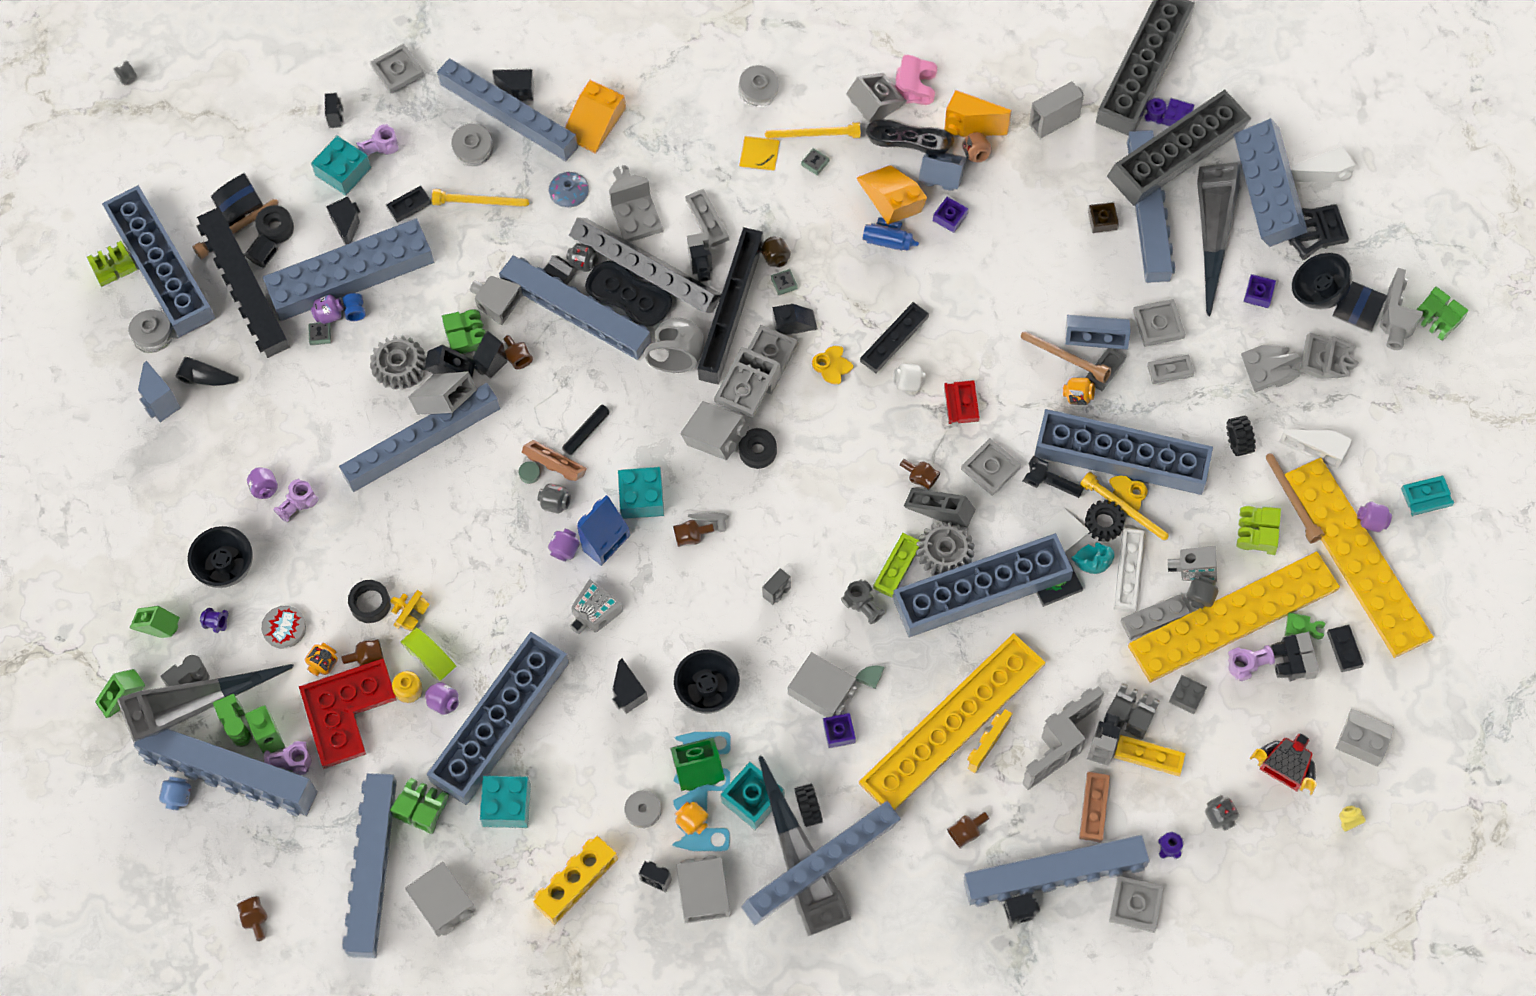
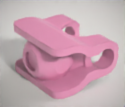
[895,55,937,105]

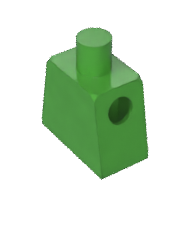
[245,705,285,754]

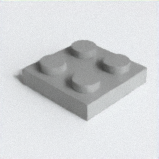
[370,44,425,94]
[1133,299,1185,347]
[961,438,1022,496]
[1109,876,1164,932]

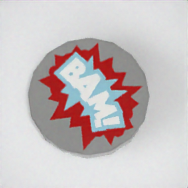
[261,606,306,649]

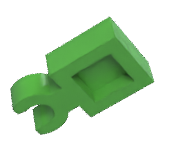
[1284,613,1325,639]

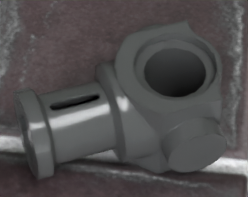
[841,579,885,625]

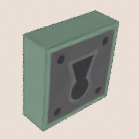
[801,148,829,175]
[771,269,798,296]
[309,322,331,345]

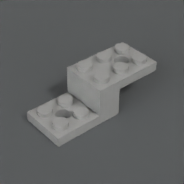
[714,325,798,418]
[1023,686,1104,790]

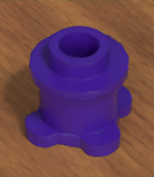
[1144,98,1167,124]
[200,608,229,633]
[1158,832,1183,859]

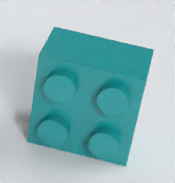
[311,135,371,196]
[618,467,664,519]
[720,762,785,830]
[480,776,531,828]

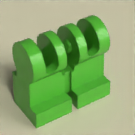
[1416,286,1469,341]
[442,309,486,354]
[213,694,252,747]
[390,778,449,834]

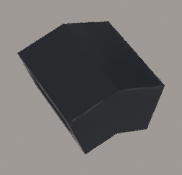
[244,234,278,269]
[543,255,577,285]

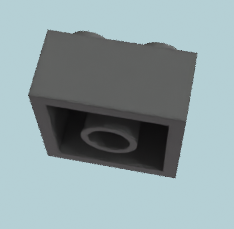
[762,568,791,605]
[1169,675,1207,714]

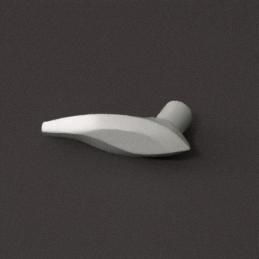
[688,513,729,532]

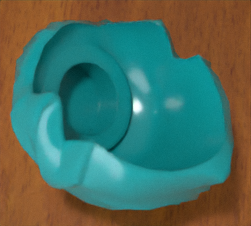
[1071,542,1115,574]

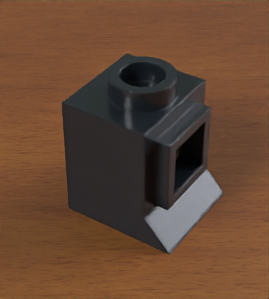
[1003,892,1040,930]

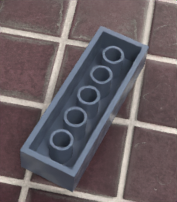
[1234,118,1308,247]

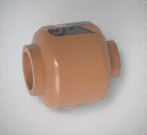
[962,132,991,162]

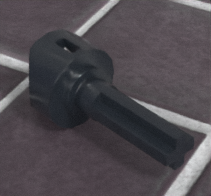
[1022,456,1084,498]

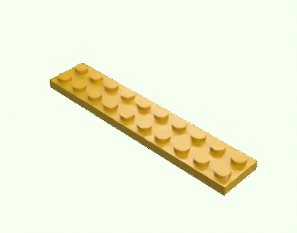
[1284,457,1434,658]
[1128,551,1340,683]
[859,633,1046,810]

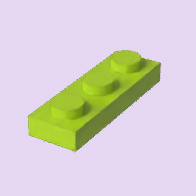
[873,533,920,598]

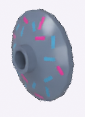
[549,172,589,207]

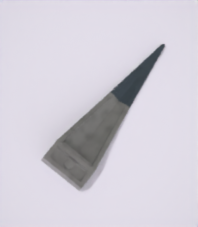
[1197,162,1241,317]
[117,664,294,742]
[758,756,851,936]

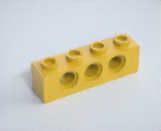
[533,835,618,925]

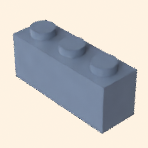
[1065,315,1131,350]

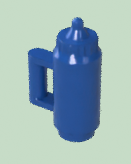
[862,217,919,251]

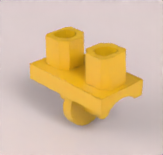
[390,590,430,631]

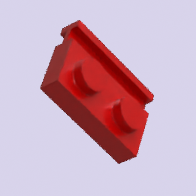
[944,380,980,424]

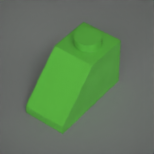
[129,606,180,638]
[95,669,146,718]

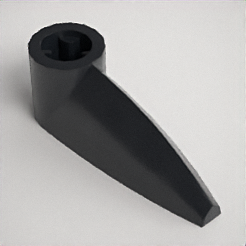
[175,357,239,386]

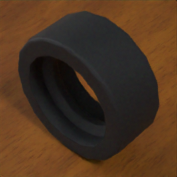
[348,580,391,623]

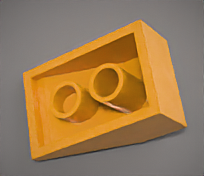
[565,80,626,153]
[944,90,1012,137]
[857,165,927,224]

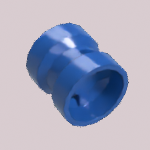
[342,293,366,321]

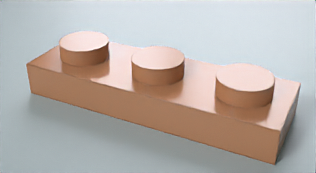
[521,440,587,481]
[1079,772,1110,842]

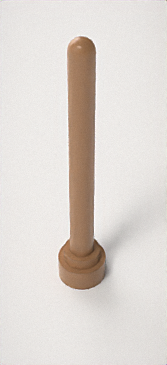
[192,199,278,260]
[1020,332,1111,383]
[1266,453,1325,543]

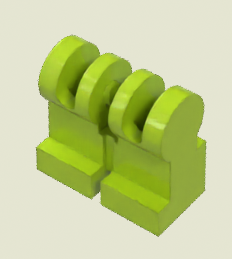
[87,241,138,287]
[1236,506,1281,555]

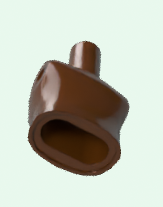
[503,335,533,370]
[899,459,940,490]
[673,520,715,547]
[341,639,383,666]
[947,812,989,849]
[237,896,268,941]

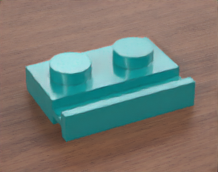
[1401,475,1454,516]

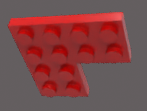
[299,658,397,769]

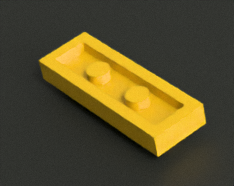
[967,709,1013,774]
[1114,735,1186,776]

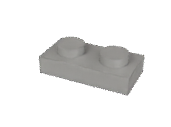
[1147,355,1194,384]

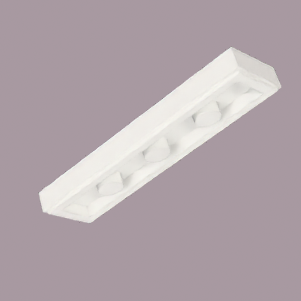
[1114,527,1145,613]

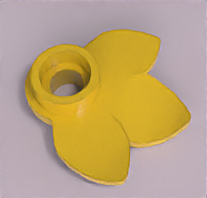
[812,346,854,384]
[1108,476,1148,515]

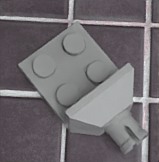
[609,165,663,242]
[1380,268,1423,350]

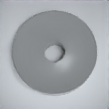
[624,791,661,828]

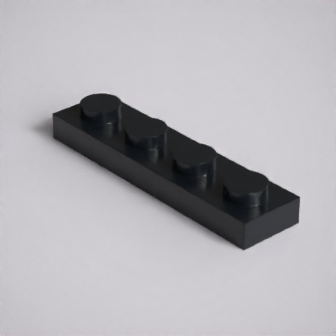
[860,302,929,373]

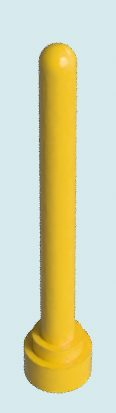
[765,122,861,138]
[432,189,530,207]
[1080,472,1169,540]

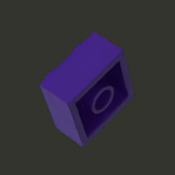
[1162,98,1194,127]
[933,196,968,233]
[1243,274,1276,308]
[823,713,856,749]

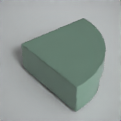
[856,665,884,689]

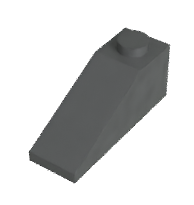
[904,488,976,528]

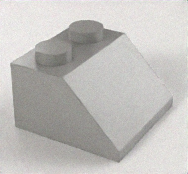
[846,73,906,122]
[1335,709,1393,766]

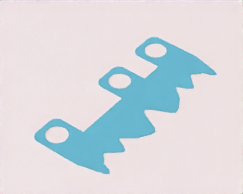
[672,732,731,851]

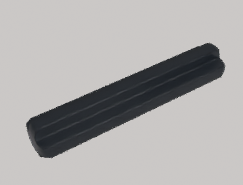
[562,404,610,455]

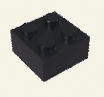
[325,93,344,128]
[638,861,672,893]

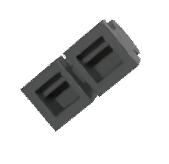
[160,655,210,687]
[1103,683,1160,740]

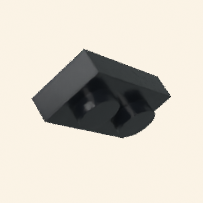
[386,185,432,223]
[1327,625,1364,673]

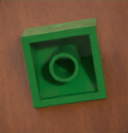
[670,737,725,791]

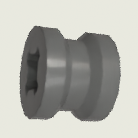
[113,60,138,85]

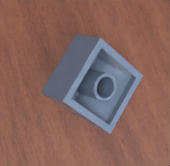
[918,153,967,191]
[138,361,181,423]

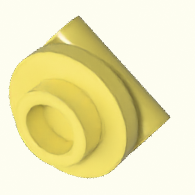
[1339,806,1366,832]

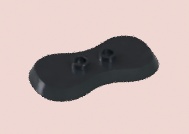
[866,120,954,155]
[585,261,672,326]

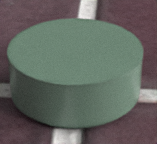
[518,461,540,484]

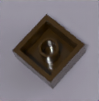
[1088,202,1119,233]

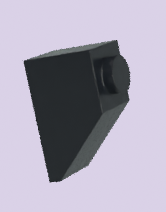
[492,69,534,101]
[326,196,360,245]
[772,304,817,335]
[473,331,508,379]
[424,345,475,378]
[612,658,648,714]

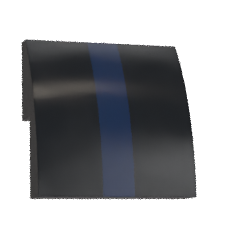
[210,172,263,227]
[1332,281,1388,333]

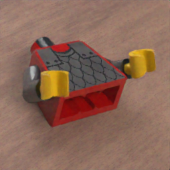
[1250,734,1317,795]

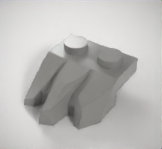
[1300,332,1359,379]
[1241,345,1302,393]

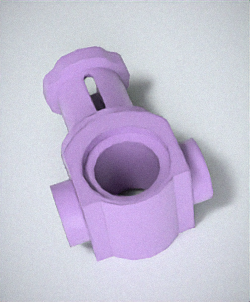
[356,124,399,155]
[273,479,318,522]
[1228,645,1275,681]
[264,741,312,775]

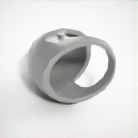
[644,318,704,373]

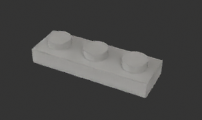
[685,189,729,248]
[1121,594,1190,640]

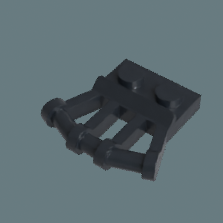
[1288,204,1349,260]

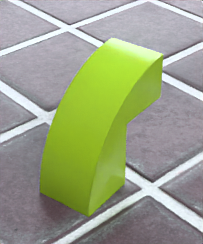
[400,627,457,681]

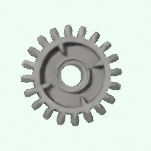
[370,335,426,390]
[916,521,975,576]

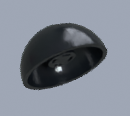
[1291,253,1352,310]
[187,526,253,588]
[674,649,740,714]

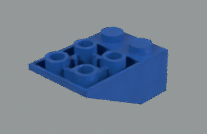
[577,495,630,566]

